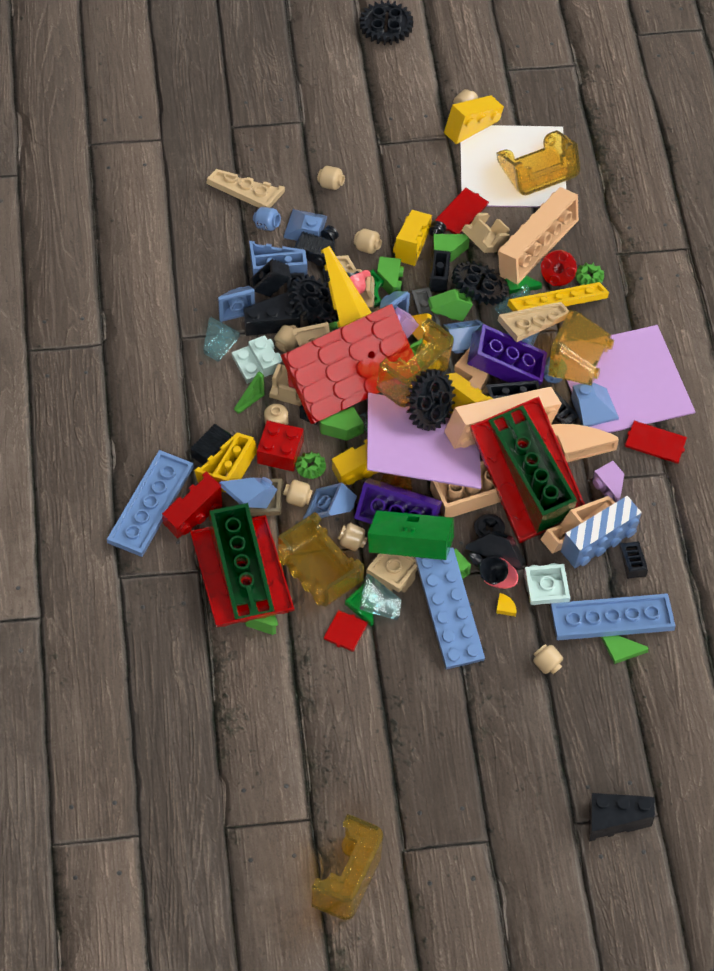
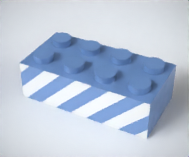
[561,496,642,568]

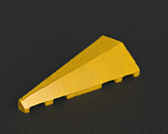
[321,246,371,327]

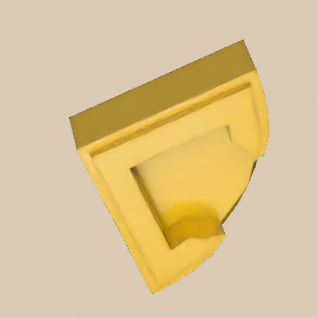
[496,593,516,617]

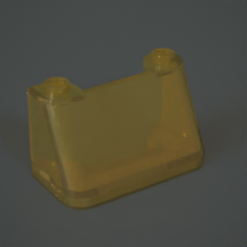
[496,130,580,195]
[548,310,614,386]

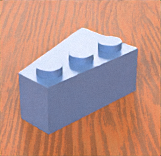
[249,241,307,276]

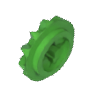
[575,262,604,285]
[296,451,326,479]

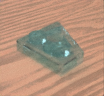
[495,284,530,314]
[360,574,402,620]

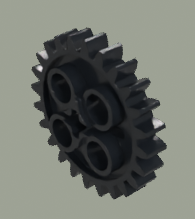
[359,0,414,45]
[451,261,509,306]
[288,274,339,325]
[406,369,456,431]

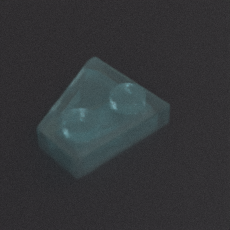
[203,317,240,362]

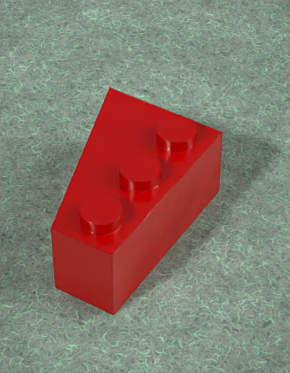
[162,471,222,539]

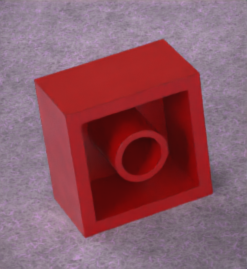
[257,420,304,472]

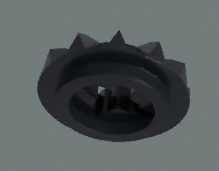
[474,514,505,537]

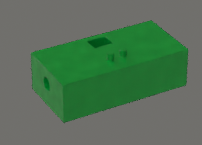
[368,510,454,560]

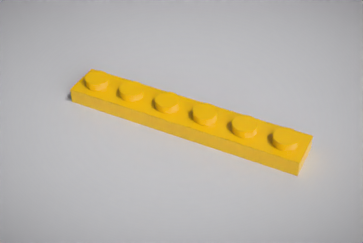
[507,282,609,312]

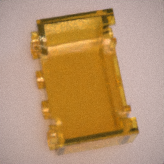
[376,318,454,407]
[277,512,364,607]
[312,814,383,920]

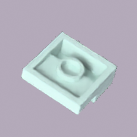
[232,335,282,384]
[524,563,570,605]

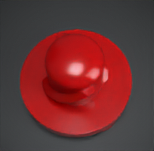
[541,250,577,286]

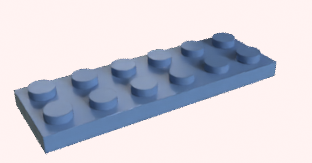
[107,450,194,557]
[415,547,485,669]
[550,594,675,640]

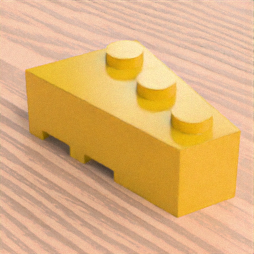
[444,95,504,144]
[393,210,432,266]
[447,372,493,415]
[194,432,257,493]
[332,439,379,485]

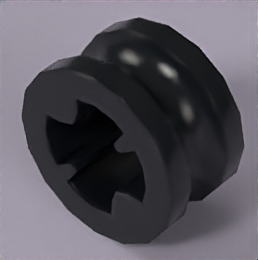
[429,221,446,237]
[321,225,339,241]

